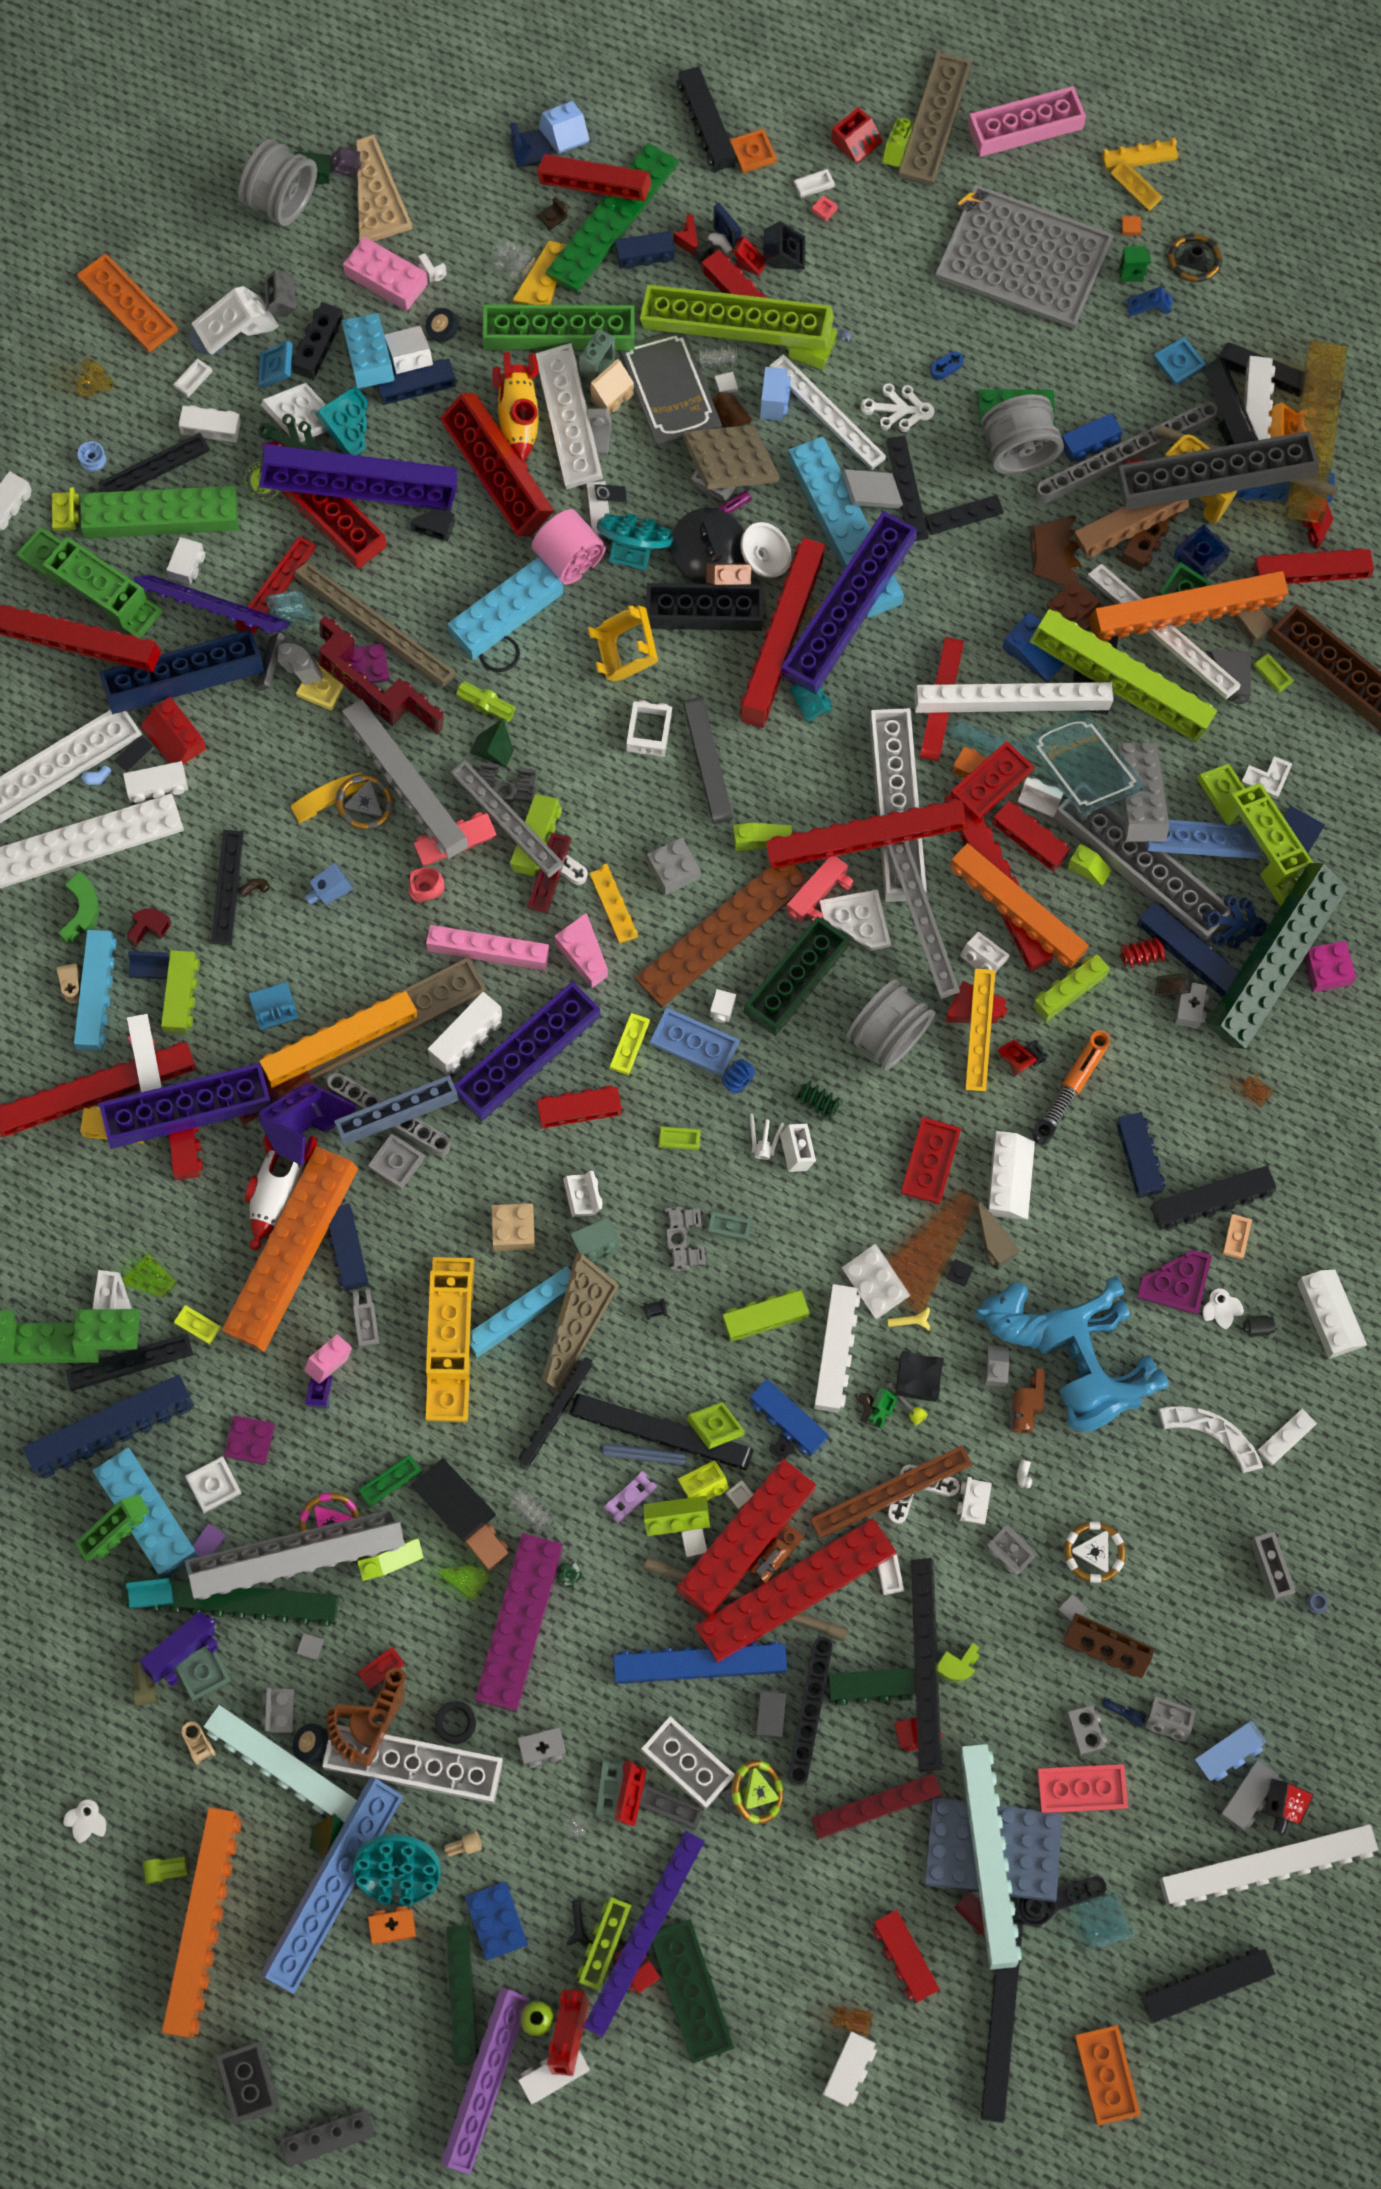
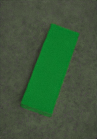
[357,1454,422,1508]

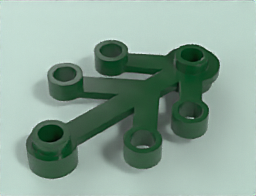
[258,414,323,451]

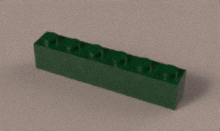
[446,1925,477,2065]

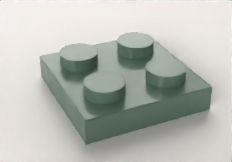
[176,1646,232,1702]

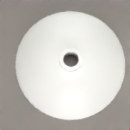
[741,522,792,578]

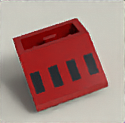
[831,107,883,164]

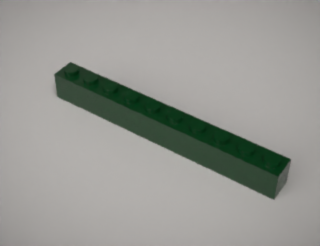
[121,1576,339,1627]

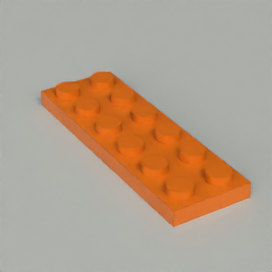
[77,253,178,353]

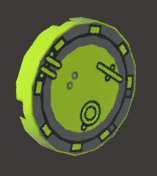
[244,461,280,500]

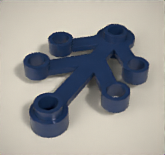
[1202,894,1267,949]

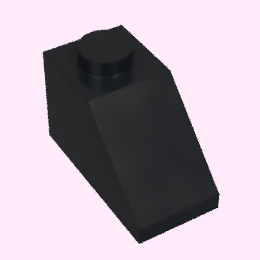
[410,508,455,542]

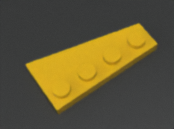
[513,241,567,305]

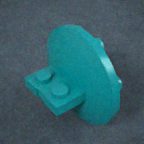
[597,513,673,571]
[353,1834,441,1907]

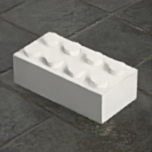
[428,992,502,1076]
[641,1716,735,1810]

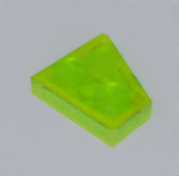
[122,1253,178,1298]

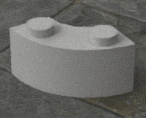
[278,643,322,685]

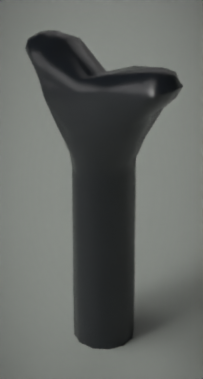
[566,1900,593,1945]

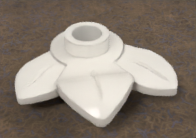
[1203,1288,1244,1329]
[63,1799,106,1843]

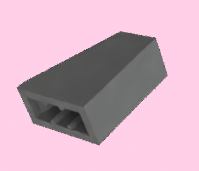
[1209,650,1251,704]

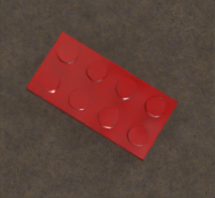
[950,741,1035,820]
[900,1117,961,1205]

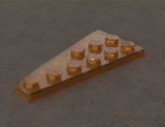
[888,1189,978,1314]

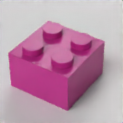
[1304,941,1356,992]

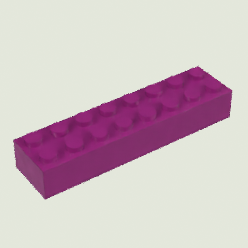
[475,1533,563,1713]

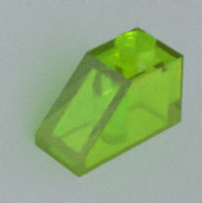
[439,1565,489,1602]

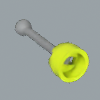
[887,1382,928,1426]

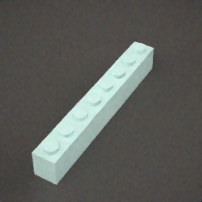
[204,1705,357,1823]

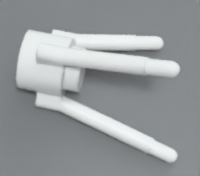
[749,1113,784,1160]

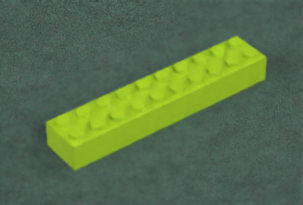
[640,284,834,351]
[1029,609,1218,742]

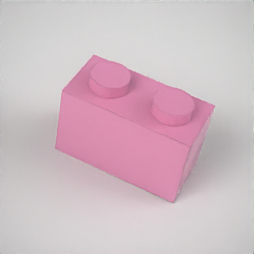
[304,1334,352,1384]

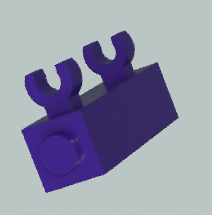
[140,1611,218,1687]

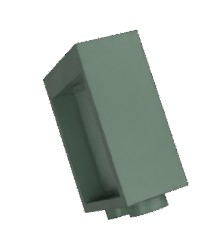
[579,329,615,386]

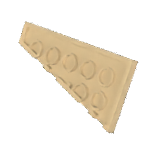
[357,135,413,243]

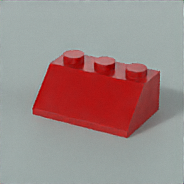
[141,696,207,764]

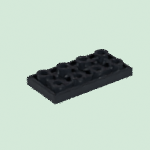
[411,1458,496,1543]

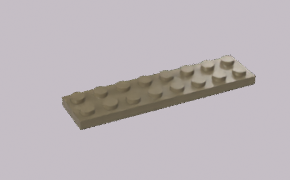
[898,52,972,186]

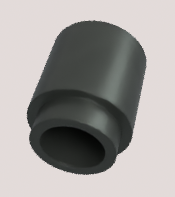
[1243,1315,1275,1337]

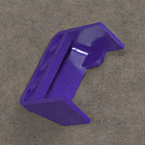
[259,1084,356,1165]

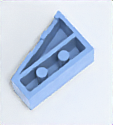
[1195,1721,1267,1782]

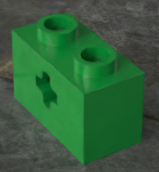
[1119,246,1151,282]

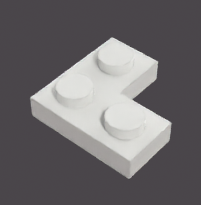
[1241,756,1292,800]

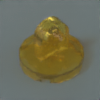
[76,359,114,397]

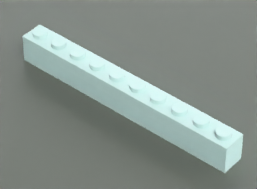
[960,1744,1021,1970]

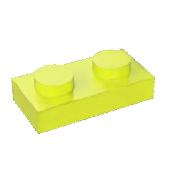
[174,1305,221,1345]

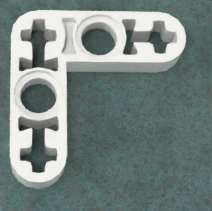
[888,1464,960,1525]

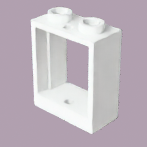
[626,700,672,757]

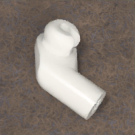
[707,233,733,254]
[1016,1460,1033,1488]

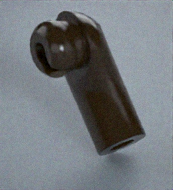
[239,878,270,897]
[858,1393,875,1425]

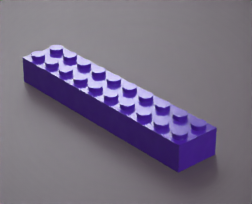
[259,444,457,510]
[781,511,917,694]

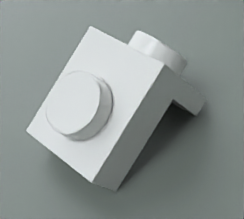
[417,253,446,283]

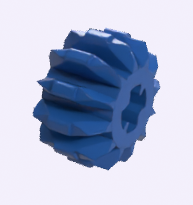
[722,1059,755,1094]

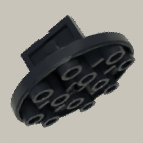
[670,508,745,584]

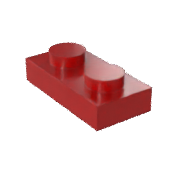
[358,1647,405,1691]

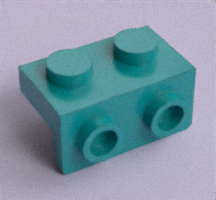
[790,684,833,722]

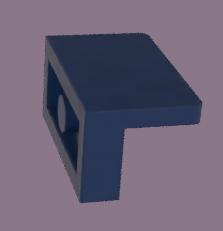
[128,951,170,979]

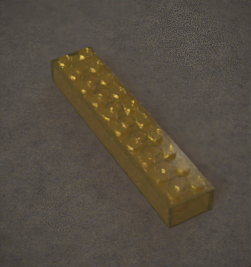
[1283,340,1348,523]

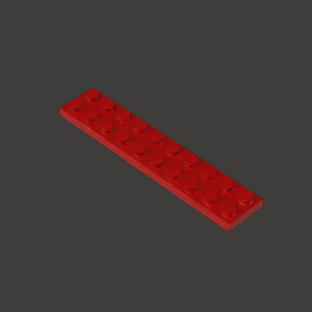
[695,1518,897,1663]

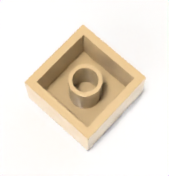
[492,1204,535,1251]

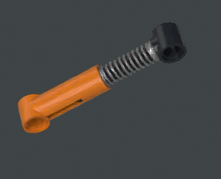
[1032,1030,1110,1145]

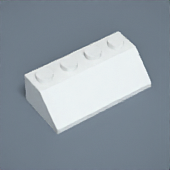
[987,1131,1035,1220]
[1297,1270,1367,1359]

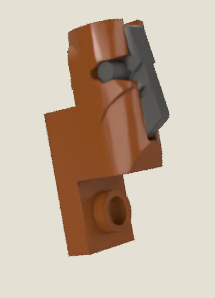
[1008,1368,1045,1433]
[749,1524,804,1584]

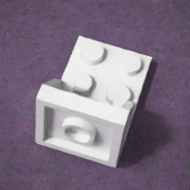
[191,286,279,354]

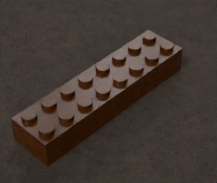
[1268,604,1381,731]

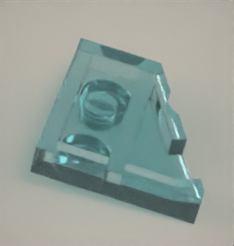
[265,590,316,625]

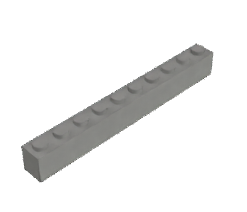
[342,699,469,859]

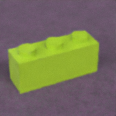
[643,1496,710,1536]

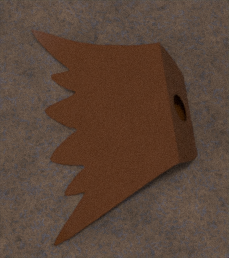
[1029,515,1081,587]

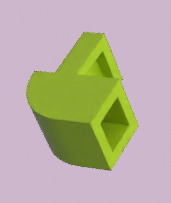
[938,1643,980,1683]

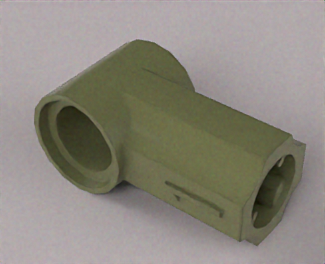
[132,1661,158,1706]

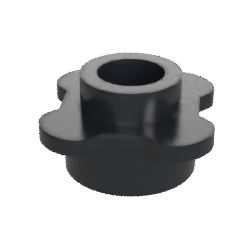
[769,1437,795,1462]

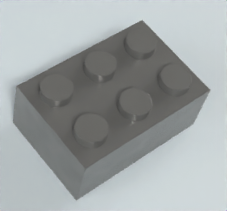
[216,2042,281,2123]

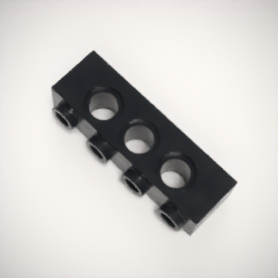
[291,302,344,380]

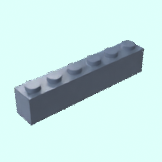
[334,1075,458,1146]

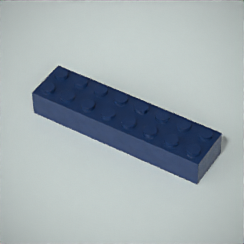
[99,629,264,715]
[22,1375,194,1478]

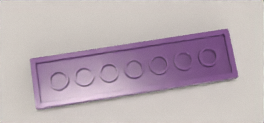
[440,1987,530,2174]

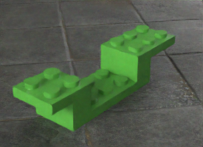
[16,527,163,639]
[0,1309,140,1364]

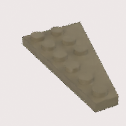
[542,1253,619,1392]

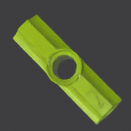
[456,681,516,723]

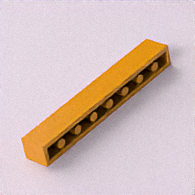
[259,991,417,1088]

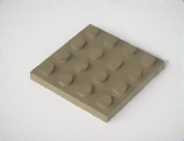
[682,425,780,489]

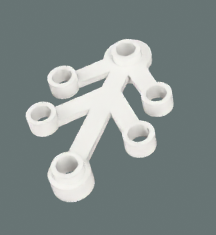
[860,383,934,432]

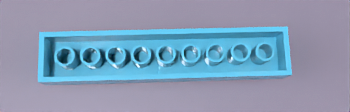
[788,436,904,618]

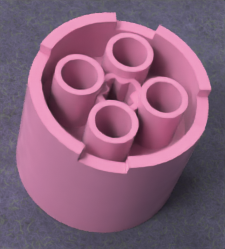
[532,509,606,584]

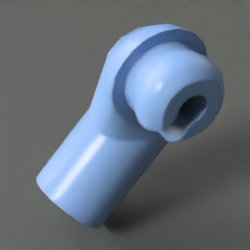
[81,765,111,785]

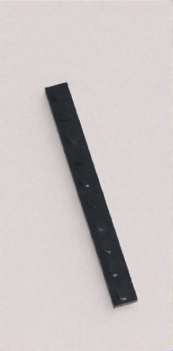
[911,1558,942,1772]

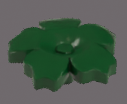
[556,1562,582,1587]

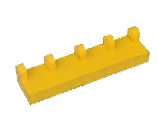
[1102,137,1178,171]
[589,864,638,944]

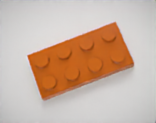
[1074,2025,1141,2126]

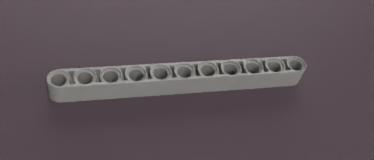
[1035,402,1218,504]

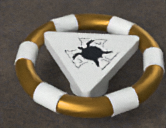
[1064,1521,1126,1583]

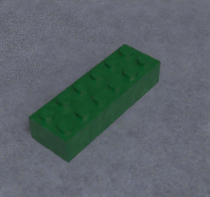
[744,916,850,1037]

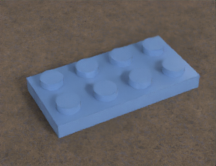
[650,1008,740,1077]

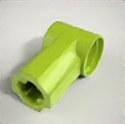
[143,1857,188,1885]

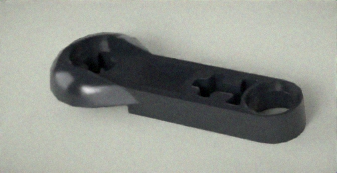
[1017,1877,1107,1926]

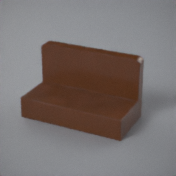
[712,392,752,428]

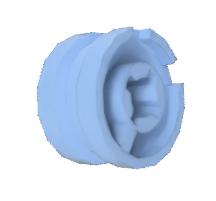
[77,441,106,472]

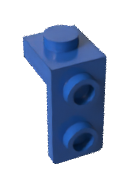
[1127,286,1173,316]

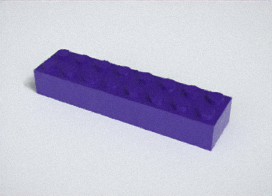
[454,981,600,1122]
[99,1063,271,1149]

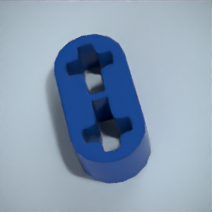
[931,352,963,380]

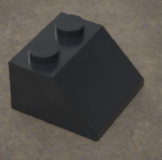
[763,221,805,270]

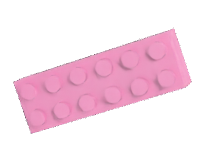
[968,86,1086,157]

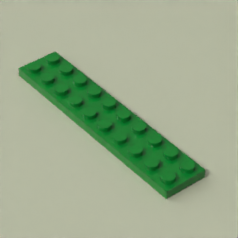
[546,143,679,293]

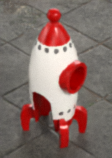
[245,1134,319,1251]

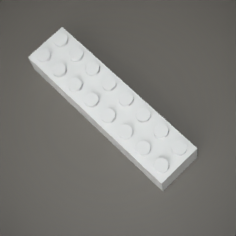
[322,1725,503,1804]

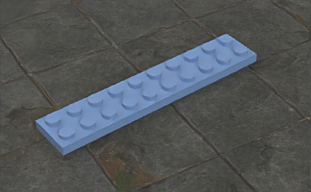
[260,1776,403,1994]

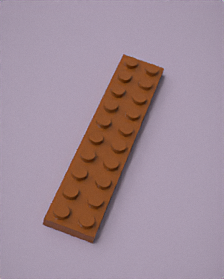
[635,865,808,1008]

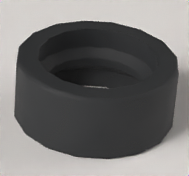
[435,1701,476,1744]

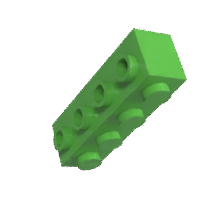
[75,1494,150,1561]

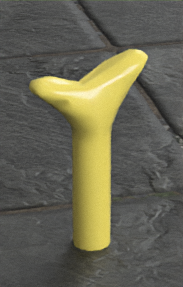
[888,1307,930,1331]

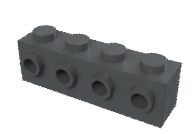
[280,2107,376,2167]

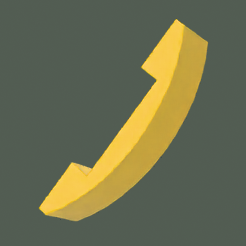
[290,772,366,823]

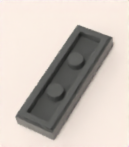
[255,632,285,691]
[639,1784,704,1830]

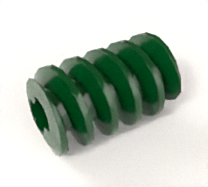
[795,1080,840,1121]

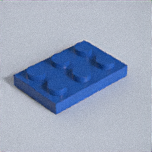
[465,1882,528,1961]

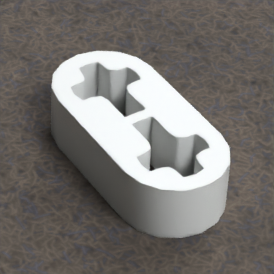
[561,855,588,885]

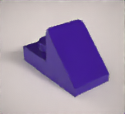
[305,1375,332,1409]

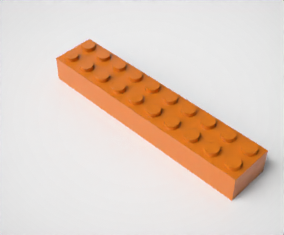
[1088,571,1289,641]
[222,1146,359,1352]
[162,1807,242,2039]

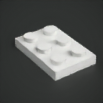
[842,1244,911,1319]

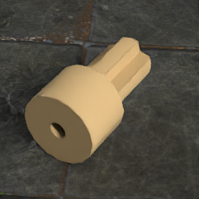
[444,1831,482,1857]

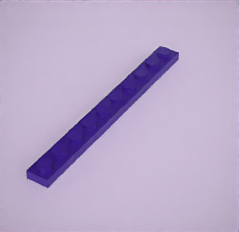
[583,1831,705,2038]

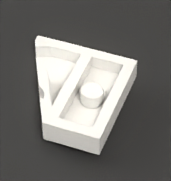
[92,1270,132,1309]

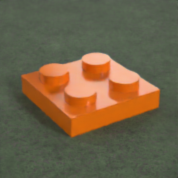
[729,129,777,174]

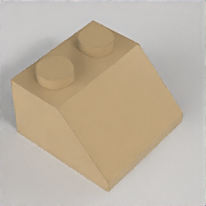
[591,359,634,414]

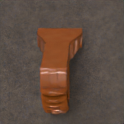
[326,1668,405,1767]

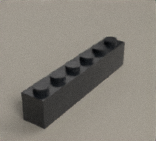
[676,66,736,172]
[1151,1165,1277,1231]
[1141,1947,1275,2024]

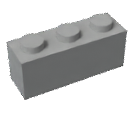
[1250,1531,1296,1602]
[1219,1760,1279,1831]

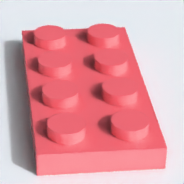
[1037,1764,1128,1813]

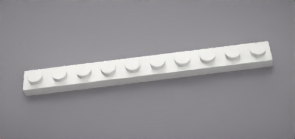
[1087,564,1241,699]

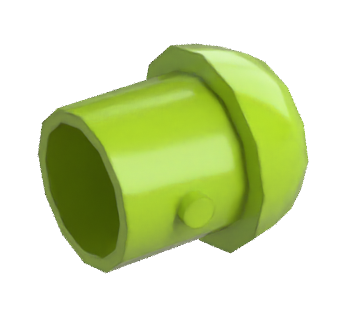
[520,2001,554,2036]

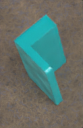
[126,1578,174,1609]

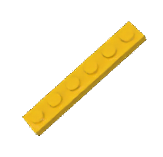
[965,969,995,1092]

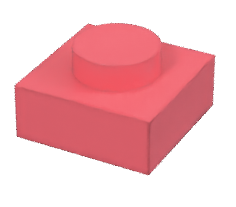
[811,195,838,222]

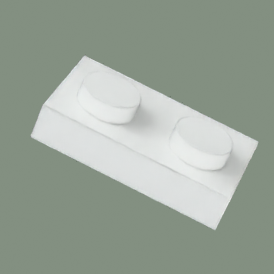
[1018,777,1064,818]
[563,1171,602,1217]

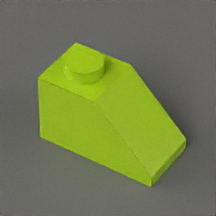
[1068,844,1112,887]

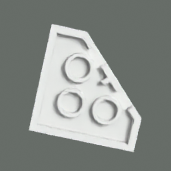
[819,889,891,951]

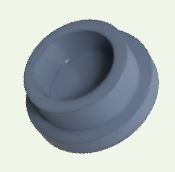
[1306,1592,1328,1614]

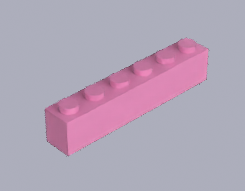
[426,925,549,971]

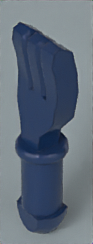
[1102,1699,1146,1727]

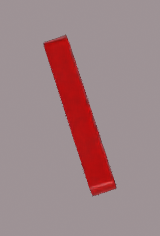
[920,636,964,762]

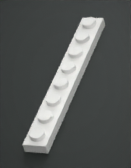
[770,354,886,471]

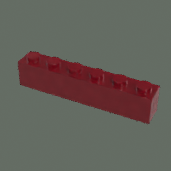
[810,1773,942,1840]

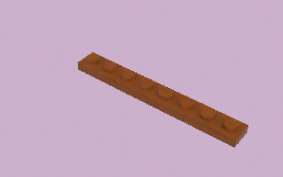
[811,1445,972,1539]

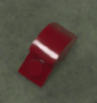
[127,908,172,947]

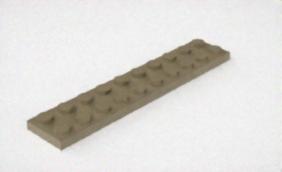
[302,957,487,1084]

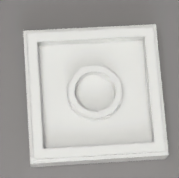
[185,1456,242,1514]

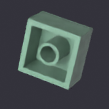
[571,1217,619,1264]

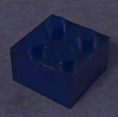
[1173,524,1231,579]

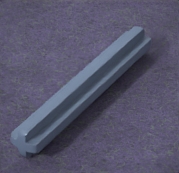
[603,1444,686,1465]

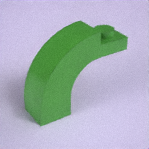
[59,871,99,944]

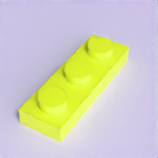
[610,1013,650,1076]

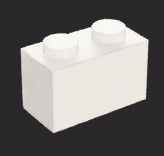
[166,537,205,585]
[780,1124,816,1172]

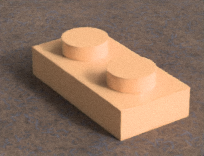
[1222,1214,1252,1260]

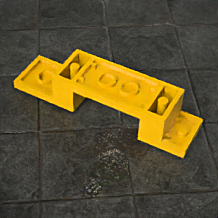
[426,1257,474,1422]

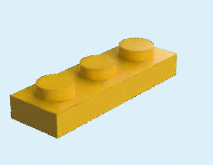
[1111,159,1163,212]

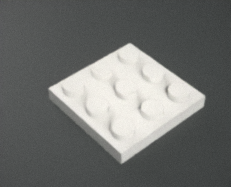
[261,383,327,442]

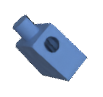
[304,863,353,905]

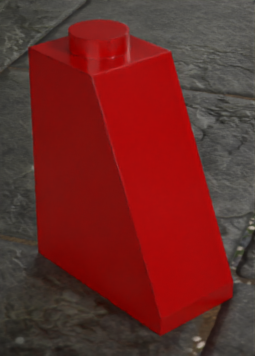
[945,981,1008,1023]

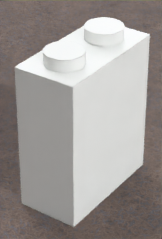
[384,326,433,374]

